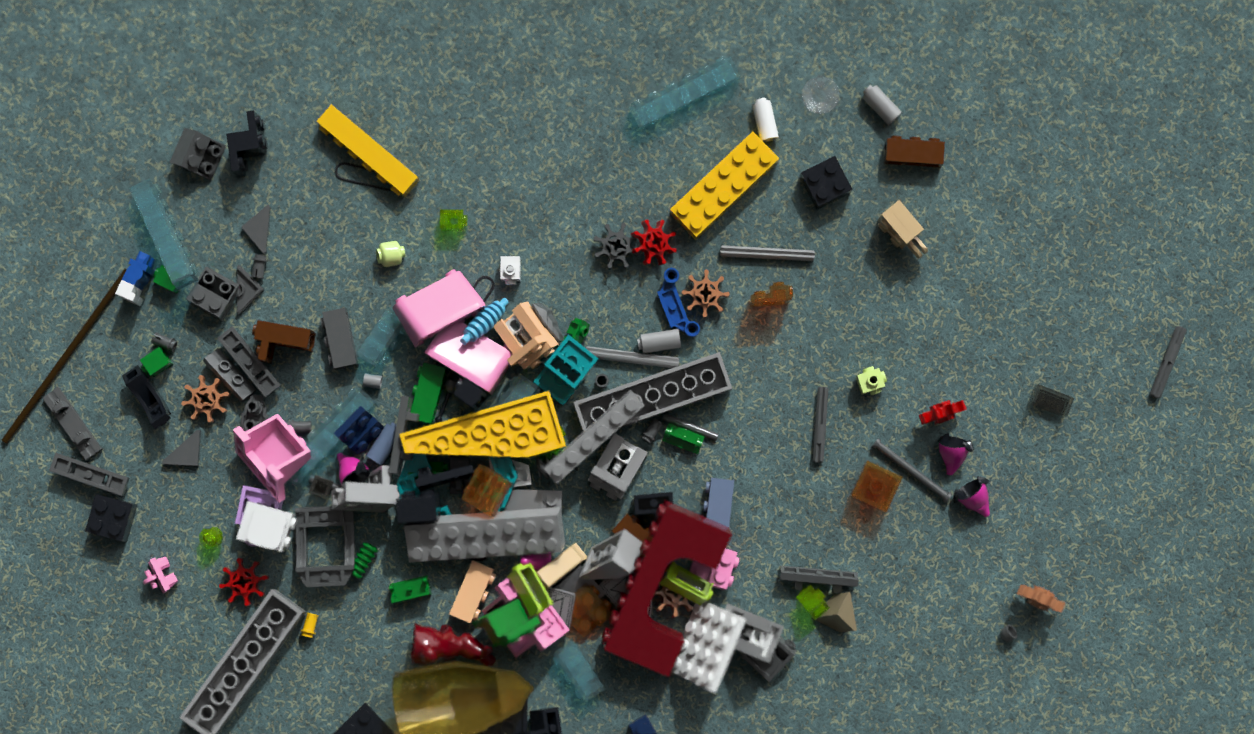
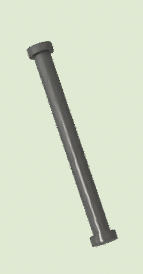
[871,438,952,503]

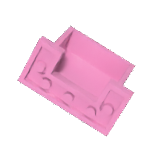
[233,414,311,503]
[482,578,569,658]

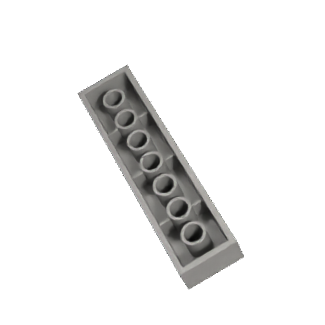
[573,352,732,431]
[404,507,565,562]
[179,589,306,734]

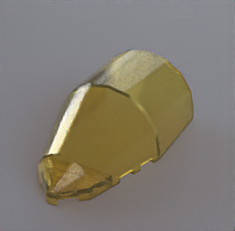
[392,661,533,734]

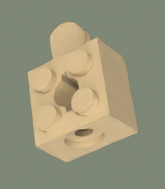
[878,200,928,259]

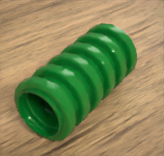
[351,542,378,579]

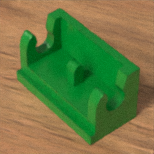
[389,575,432,603]

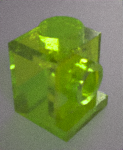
[440,209,468,231]

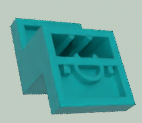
[533,335,599,406]

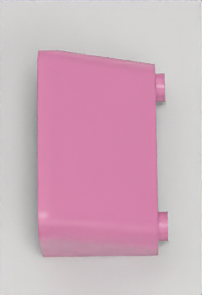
[393,269,486,348]
[424,319,513,395]

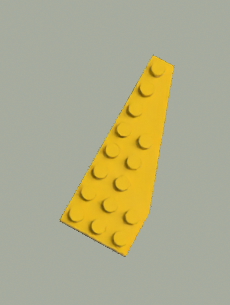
[400,391,566,458]

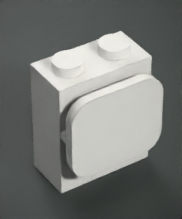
[236,501,297,552]

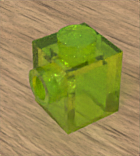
[796,585,830,620]

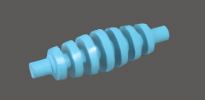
[460,298,509,345]

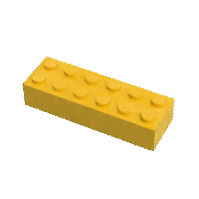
[670,131,779,240]

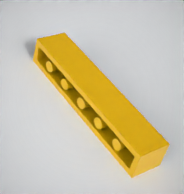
[316,104,420,197]

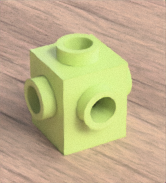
[856,366,887,395]

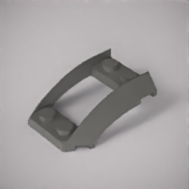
[295,506,355,587]

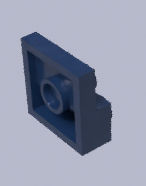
[334,406,384,454]

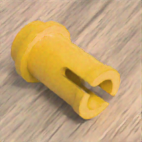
[300,613,319,638]

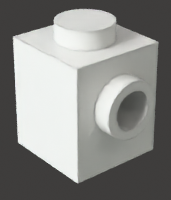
[500,256,521,285]

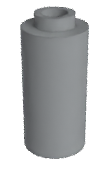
[863,85,902,126]
[637,329,681,353]

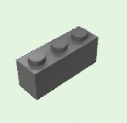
[320,308,359,370]

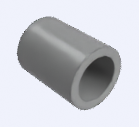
[363,373,383,389]

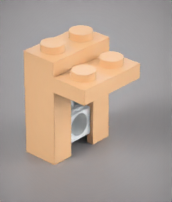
[494,302,559,369]

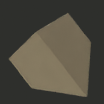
[811,592,857,633]

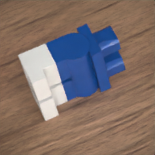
[115,251,155,307]

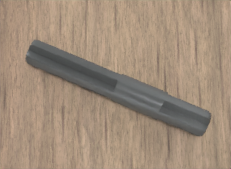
[1150,326,1187,398]
[813,387,828,463]

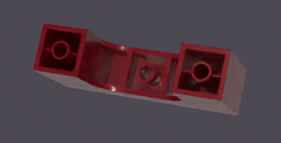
[601,500,732,677]

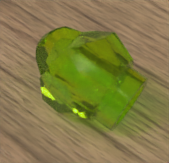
[199,527,223,550]

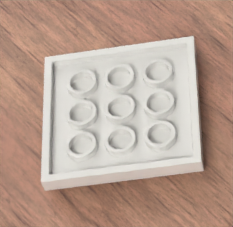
[671,601,746,693]

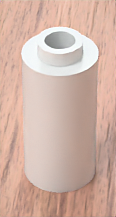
[752,98,779,142]

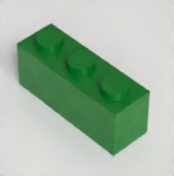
[411,362,447,425]

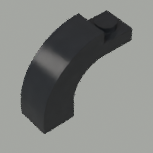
[122,365,171,429]

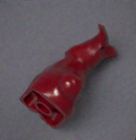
[411,623,496,668]

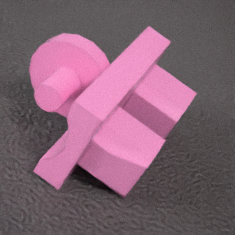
[142,557,178,594]

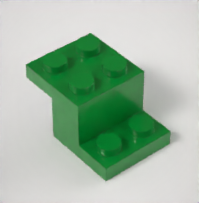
[472,599,541,648]

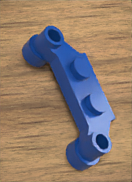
[657,268,700,337]

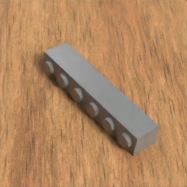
[544,389,645,483]

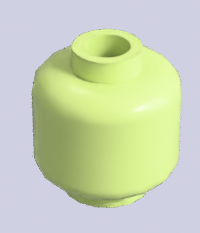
[376,241,405,267]

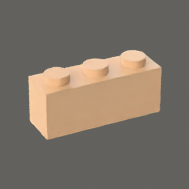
[449,560,496,623]

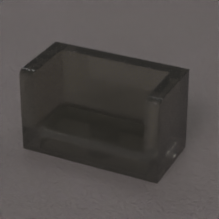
[1027,384,1074,417]

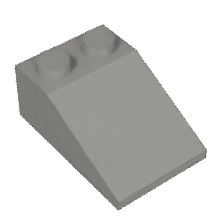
[504,490,563,514]
[579,529,642,580]

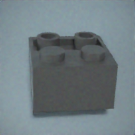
[169,128,226,180]
[186,267,239,322]

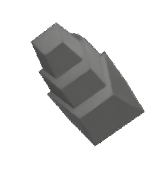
[532,302,564,342]
[240,395,268,432]

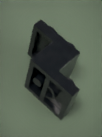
[226,110,268,178]

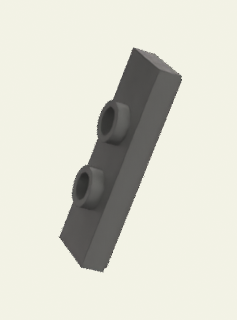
[203,348,257,403]

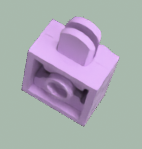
[235,486,283,547]

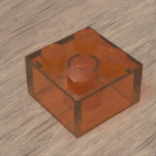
[849,460,903,513]

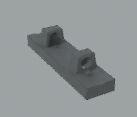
[217,326,281,398]
[43,387,103,460]
[389,396,420,475]
[49,453,130,496]
[780,565,859,594]

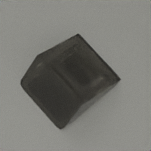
[309,475,334,500]

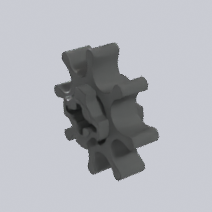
[593,223,639,269]

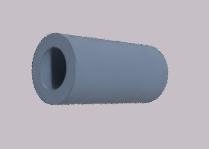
[366,422,397,466]

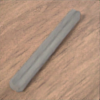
[720,246,815,261]
[586,346,679,368]

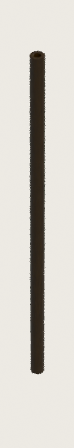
[1,268,127,444]

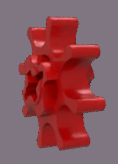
[631,219,677,265]
[918,400,967,425]
[219,558,269,606]

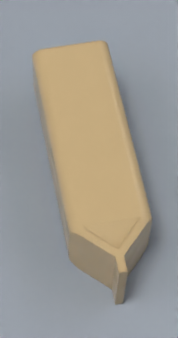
[536,543,587,591]

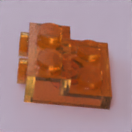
[749,282,793,307]
[461,464,512,517]
[571,583,613,638]

